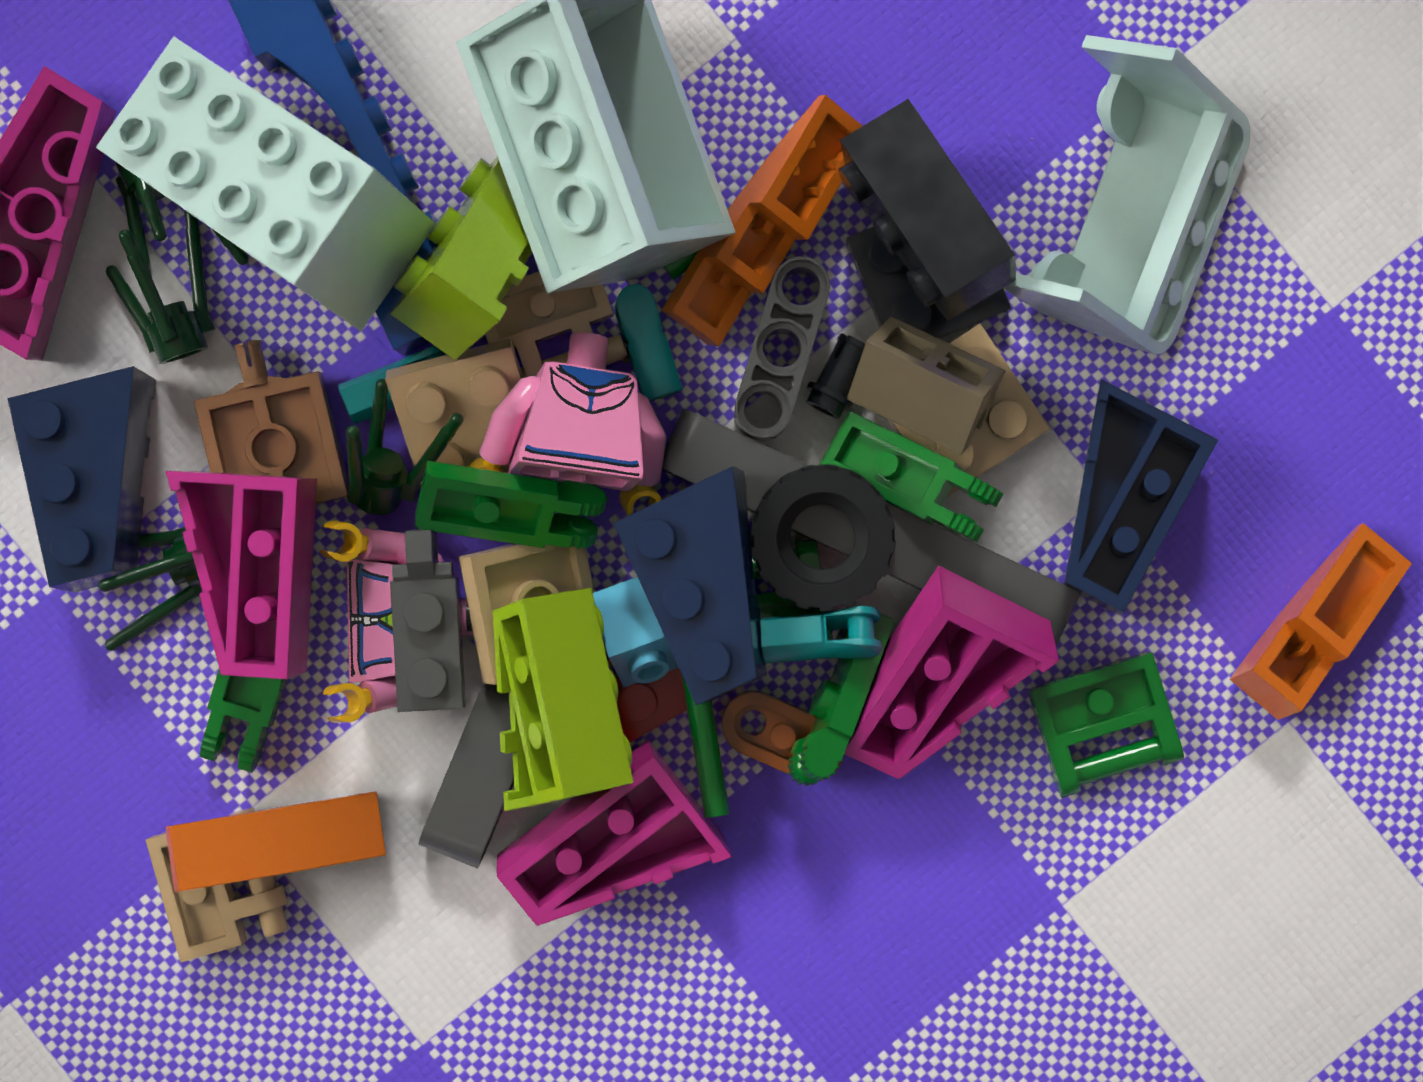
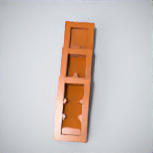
[661,95,862,346]

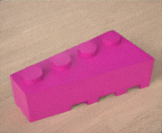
[0,66,116,361]

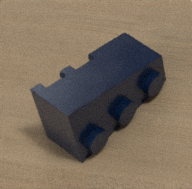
[7,366,156,593]
[1064,379,1218,616]
[613,466,767,705]

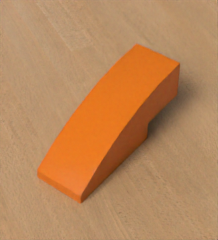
[1229,523,1412,720]
[165,791,386,892]

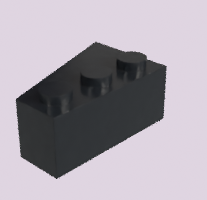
[838,99,1016,321]

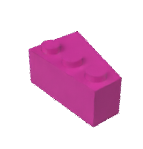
[166,471,317,679]

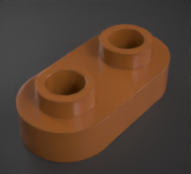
[722,690,844,781]

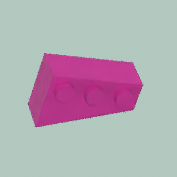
[844,565,1059,779]
[497,740,732,926]

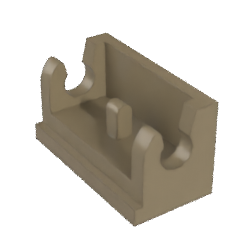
[847,316,1006,455]

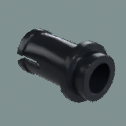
[806,333,865,419]

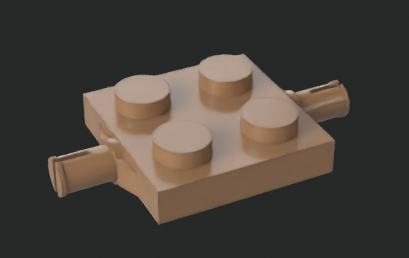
[194,340,349,506]

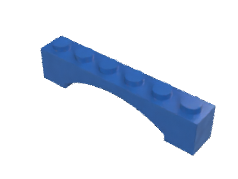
[228,0,436,355]

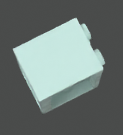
[456,0,736,294]
[96,36,436,331]

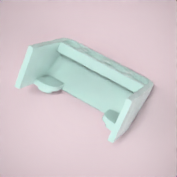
[1003,35,1250,354]

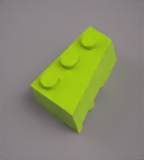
[390,156,532,360]
[492,588,634,811]

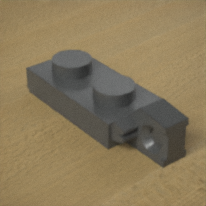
[390,529,466,712]

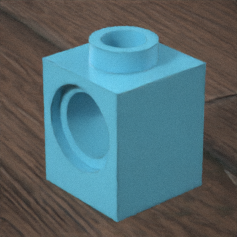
[593,577,679,687]

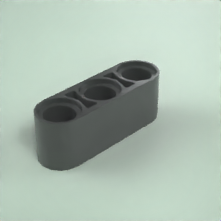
[734,256,830,441]
[418,683,514,869]

